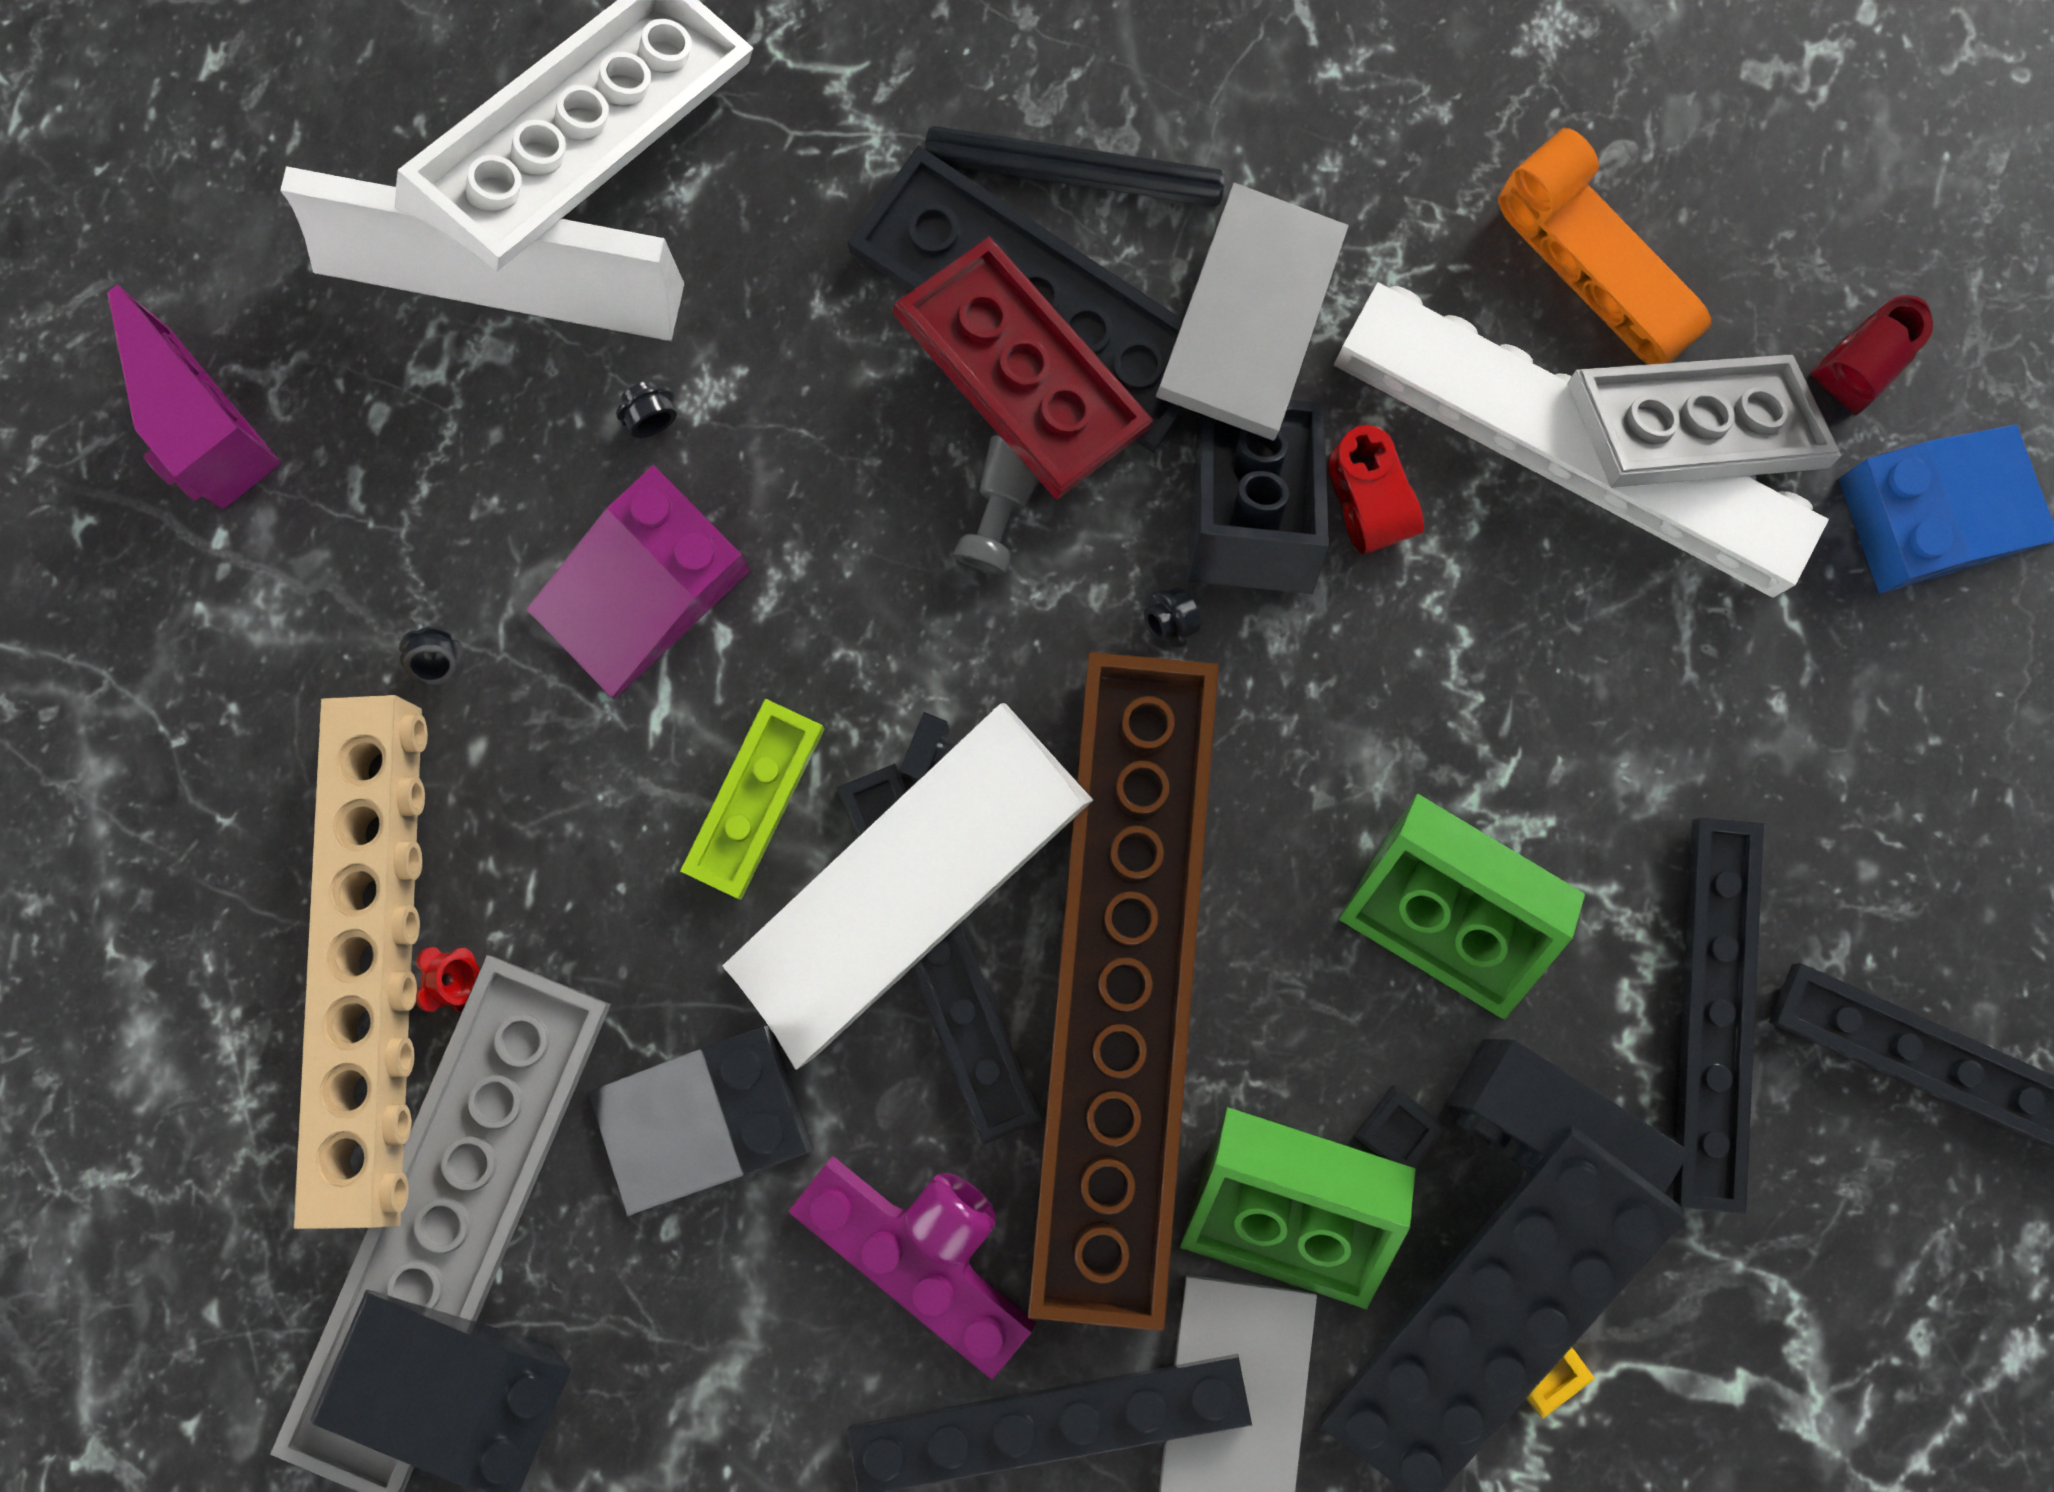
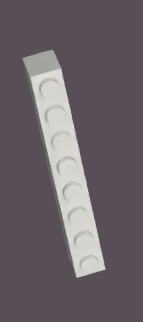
[1334,282,1829,598]

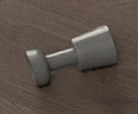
[953,436,1038,575]

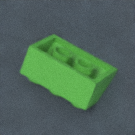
[1339,793,1585,1020]
[1180,1107,1415,1309]

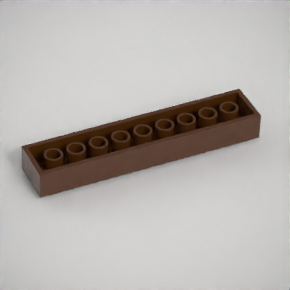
[1028,652,1219,1331]

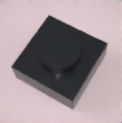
[899,712,956,784]

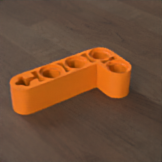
[1498,128,1712,365]

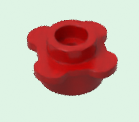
[416,947,480,1012]

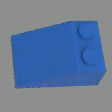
[1838,424,2054,594]

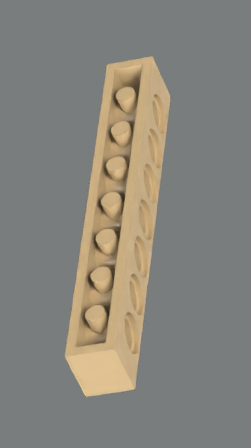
[294,695,428,1229]

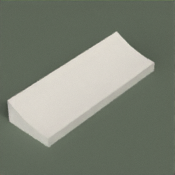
[394,0,753,272]
[280,166,684,341]
[723,703,1093,1070]

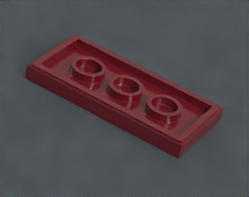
[892,236,1154,500]

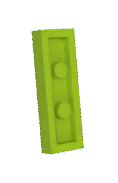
[680,699,825,900]

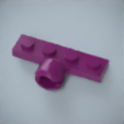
[788,1156,1036,1380]

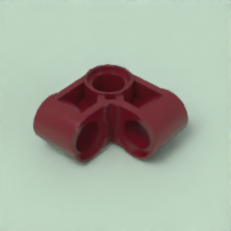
[1809,295,1934,417]

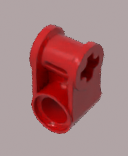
[1327,425,1424,555]

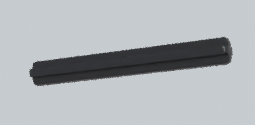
[924,126,1226,206]

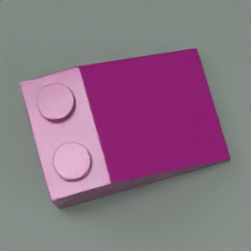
[107,284,282,510]
[527,465,751,700]

